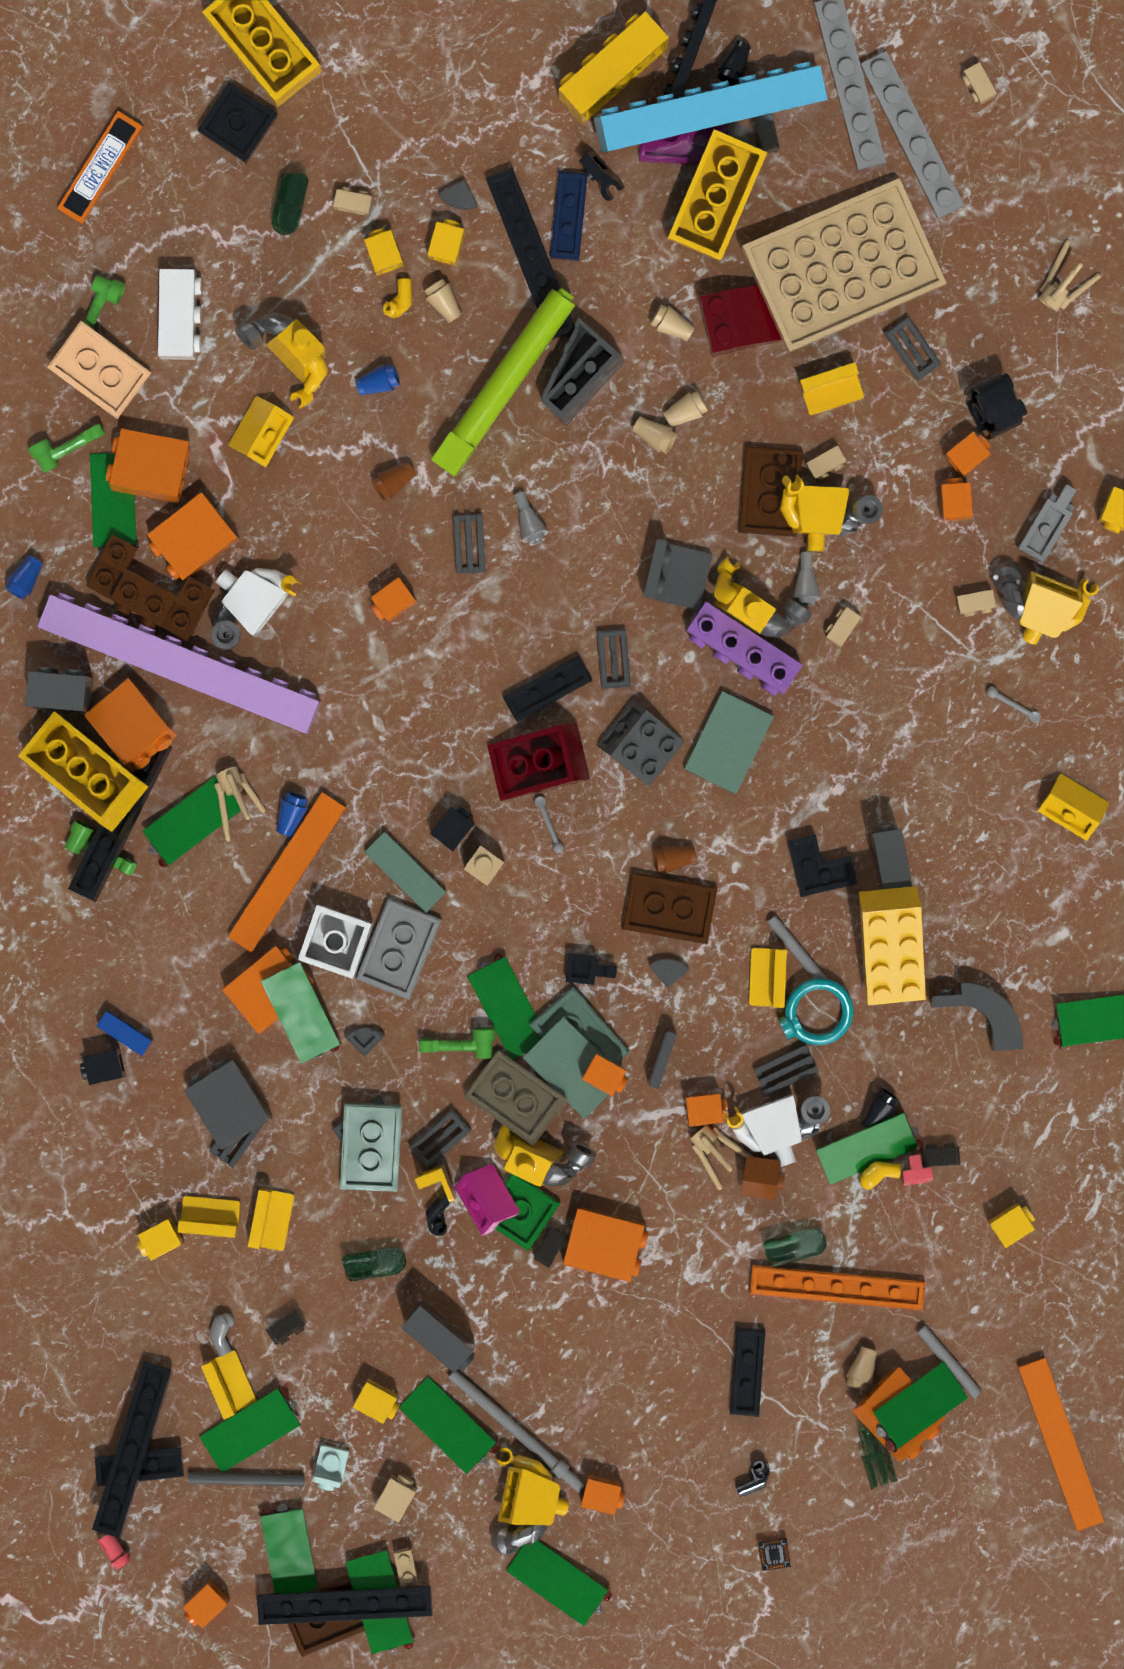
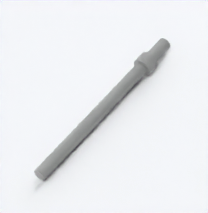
[448,1371,586,1493]

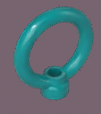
[778,978,854,1045]

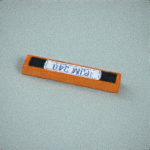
[57,111,143,225]

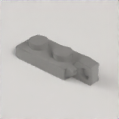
[1018,484,1077,564]

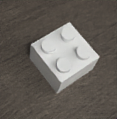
[298,905,374,979]

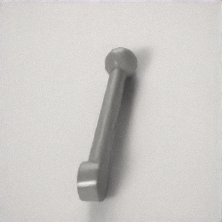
[987,687,1041,723]
[534,796,564,853]

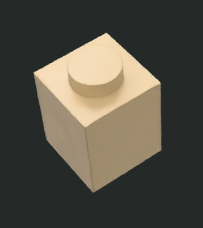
[464,846,505,886]
[374,1474,417,1523]

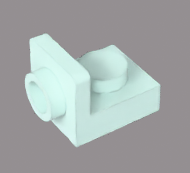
[312,1444,350,1491]

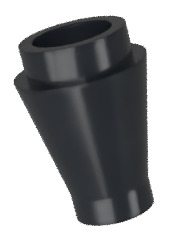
[717,40,751,85]
[860,1087,899,1128]

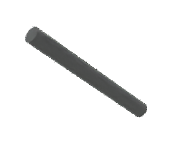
[188,1472,305,1486]

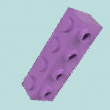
[686,602,803,696]

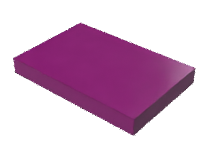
[639,103,728,166]

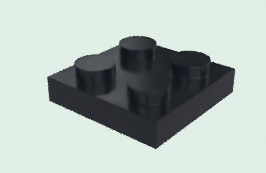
[197,82,278,164]

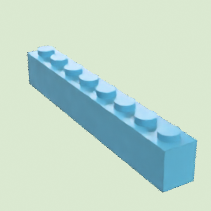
[594,61,828,152]

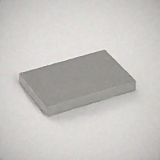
[356,898,442,1000]

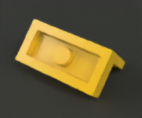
[799,362,864,416]
[228,396,294,467]
[1038,774,1109,841]
[749,948,787,1008]
[415,1164,457,1202]
[248,1188,295,1251]
[178,1196,241,1238]
[201,1350,257,1420]

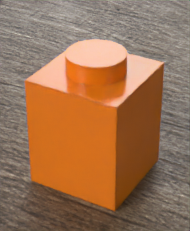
[944,432,991,478]
[939,478,973,521]
[370,577,417,622]
[582,1053,629,1096]
[685,1092,728,1127]
[581,1474,626,1515]
[183,1579,230,1629]

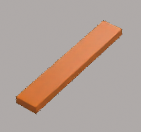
[228,792,346,953]
[750,1264,925,1311]
[1018,1357,1104,1531]

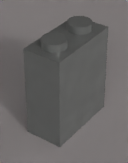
[869,824,912,890]
[184,1058,273,1150]
[401,1300,475,1373]

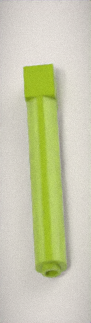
[431,287,576,477]

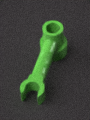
[84,275,126,329]
[27,424,105,473]
[64,820,137,875]
[419,1027,495,1059]

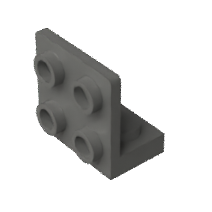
[643,539,712,610]
[597,700,684,786]

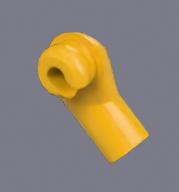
[383,278,412,318]
[860,1161,901,1190]

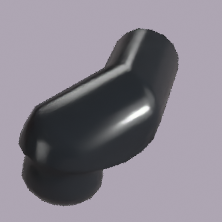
[425,1192,451,1236]
[735,1460,770,1498]

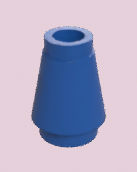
[355,363,400,396]
[4,555,43,600]
[276,792,309,837]

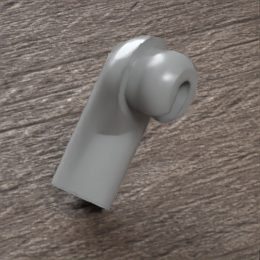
[209,1313,234,1357]

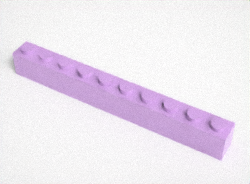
[37,592,321,734]

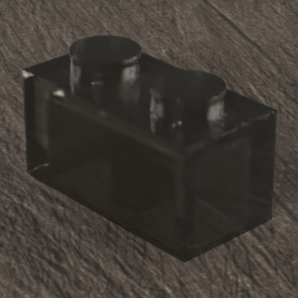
[751,113,780,154]
[922,1143,960,1167]
[532,1226,567,1268]
[266,1309,307,1345]

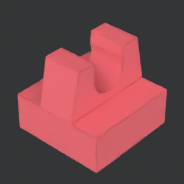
[902,1155,933,1186]

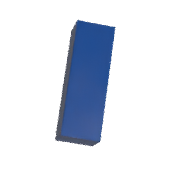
[97,1010,153,1056]

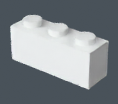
[158,269,202,360]

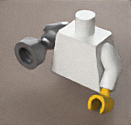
[211,568,302,650]
[723,1094,830,1167]

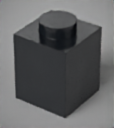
[430,805,475,852]
[80,1048,126,1085]

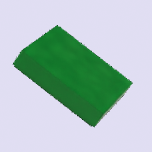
[495,1174,560,1251]

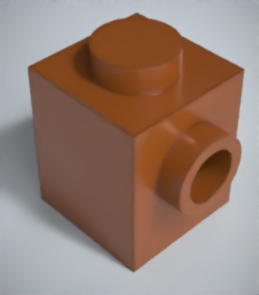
[741,1156,785,1201]

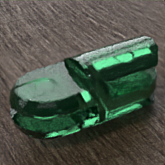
[271,173,309,235]
[764,1228,827,1267]
[342,1247,406,1282]
[859,1426,898,1490]

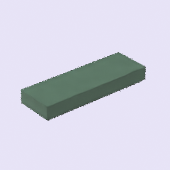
[364,832,446,913]

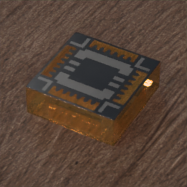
[758,1537,791,1571]

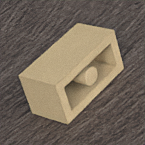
[962,62,997,106]
[333,187,373,217]
[806,445,846,481]
[956,589,996,617]
[825,607,861,648]
[394,1547,420,1587]

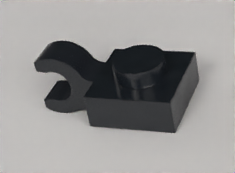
[579,151,625,201]
[565,953,617,985]

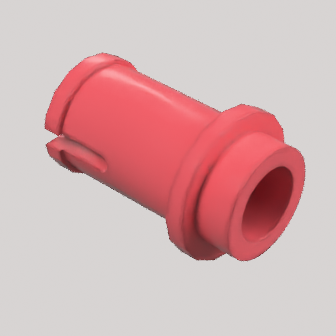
[97,1535,131,1570]

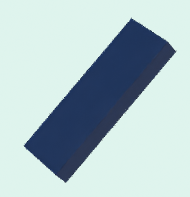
[550,171,588,262]

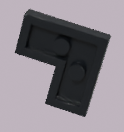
[787,834,857,897]

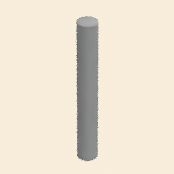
[767,915,828,979]
[917,1325,982,1399]

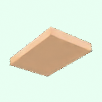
[47,320,151,419]

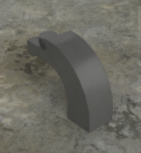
[930,982,1023,1051]

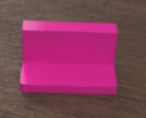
[454,1164,519,1236]

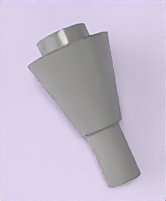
[514,492,549,546]
[792,552,821,606]

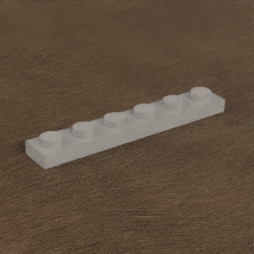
[814,0,886,172]
[860,51,964,220]

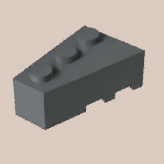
[541,317,625,426]

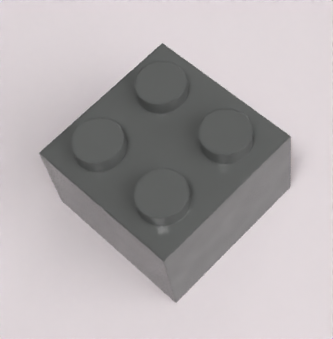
[25,667,94,713]

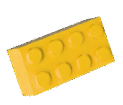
[202,0,322,107]
[558,11,669,125]
[667,129,768,262]
[18,711,148,832]
[859,886,926,1005]

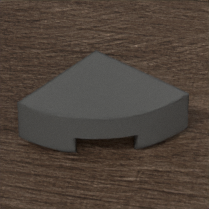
[439,180,478,210]
[649,959,689,988]
[344,1027,385,1057]

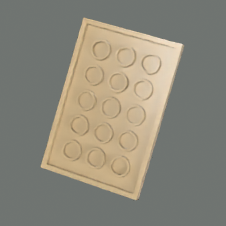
[741,178,947,353]

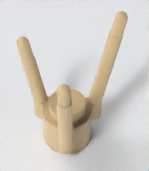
[1039,240,1101,312]
[214,766,266,842]
[690,1125,754,1190]

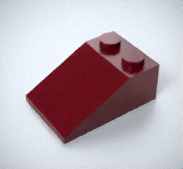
[699,285,782,357]
[487,723,590,801]

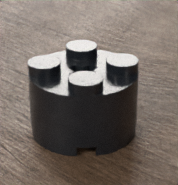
[964,372,1027,440]

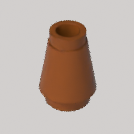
[372,461,416,500]
[653,846,697,874]

